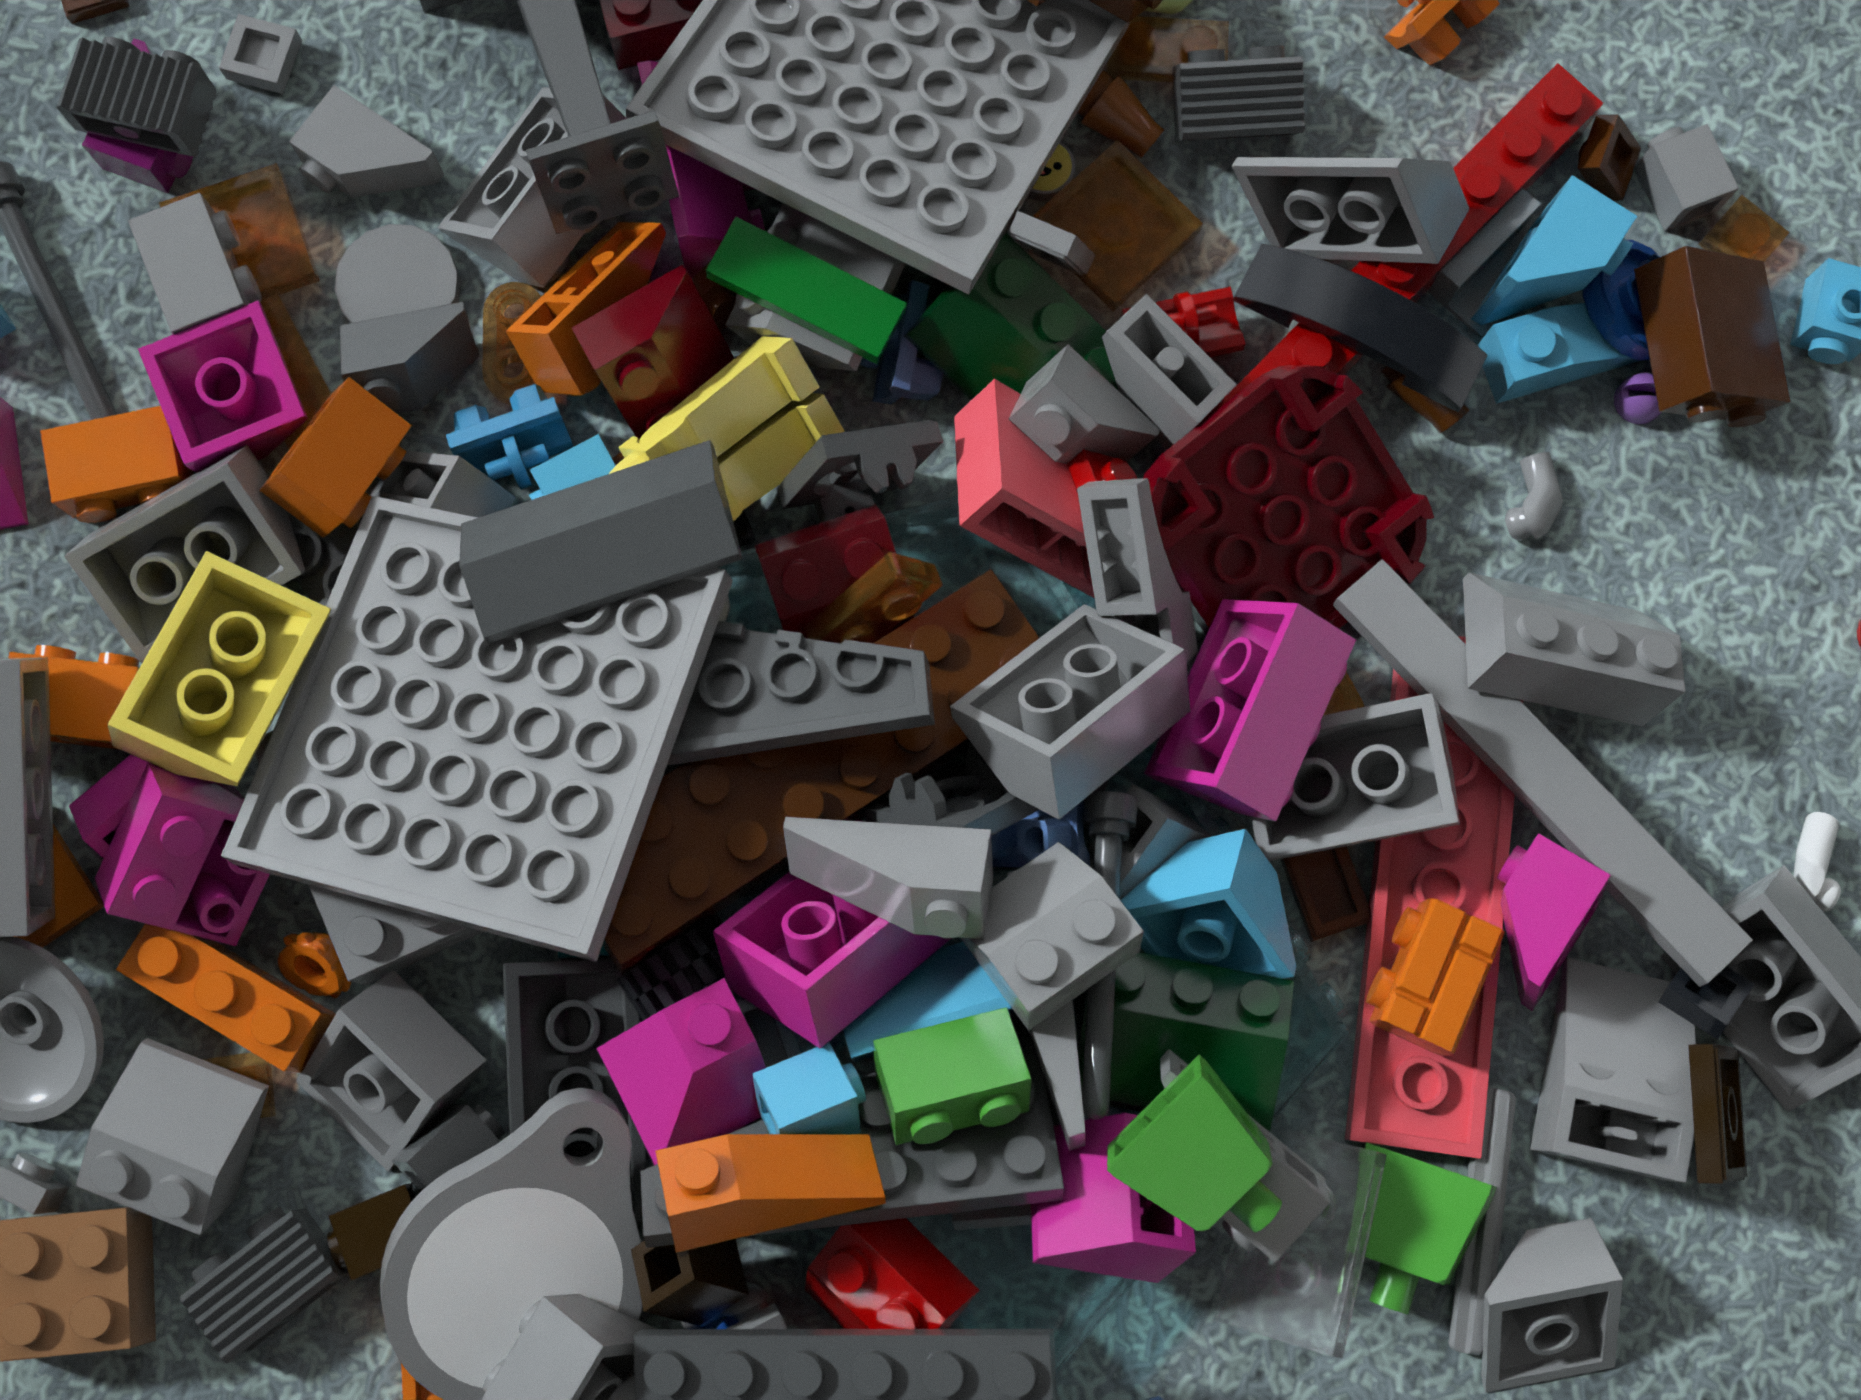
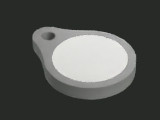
[380,1087,643,1400]

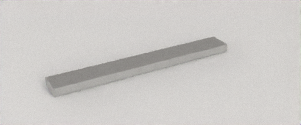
[1333,559,1753,987]

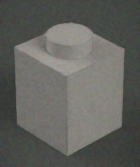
[1634,124,1739,231]

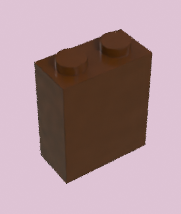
[1634,246,1791,428]

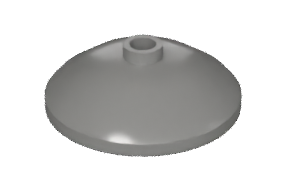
[0,936,104,1123]

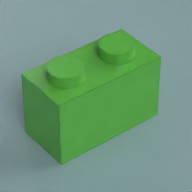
[873,1007,1031,1145]

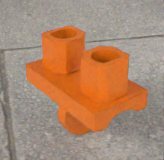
[1384,0,1500,65]

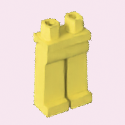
[609,336,845,521]

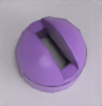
[1614,372,1662,424]

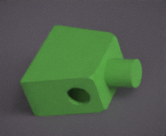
[1107,1054,1282,1232]
[1352,1142,1497,1314]

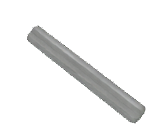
[1448,1087,1516,1355]

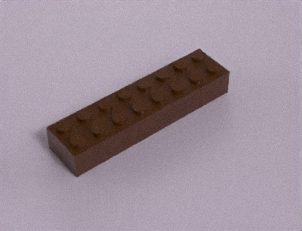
[603,569,1039,975]

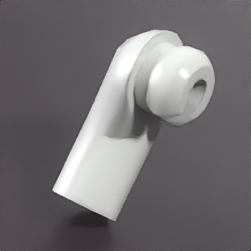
[1793,812,1841,912]

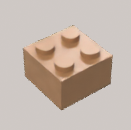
[0,1207,156,1362]

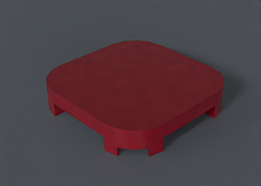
[1143,365,1435,635]

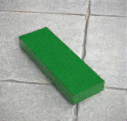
[706,216,907,364]

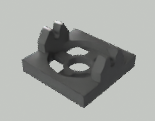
[777,420,943,522]
[864,742,1039,836]

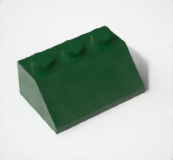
[904,233,1119,400]
[1077,952,1294,1132]

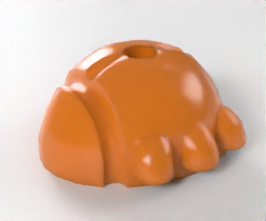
[278,932,351,998]

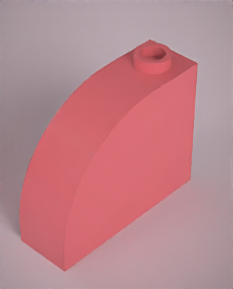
[954,379,1094,598]

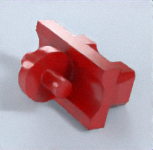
[1120,286,1246,357]

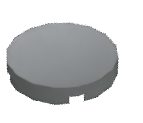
[334,224,461,323]

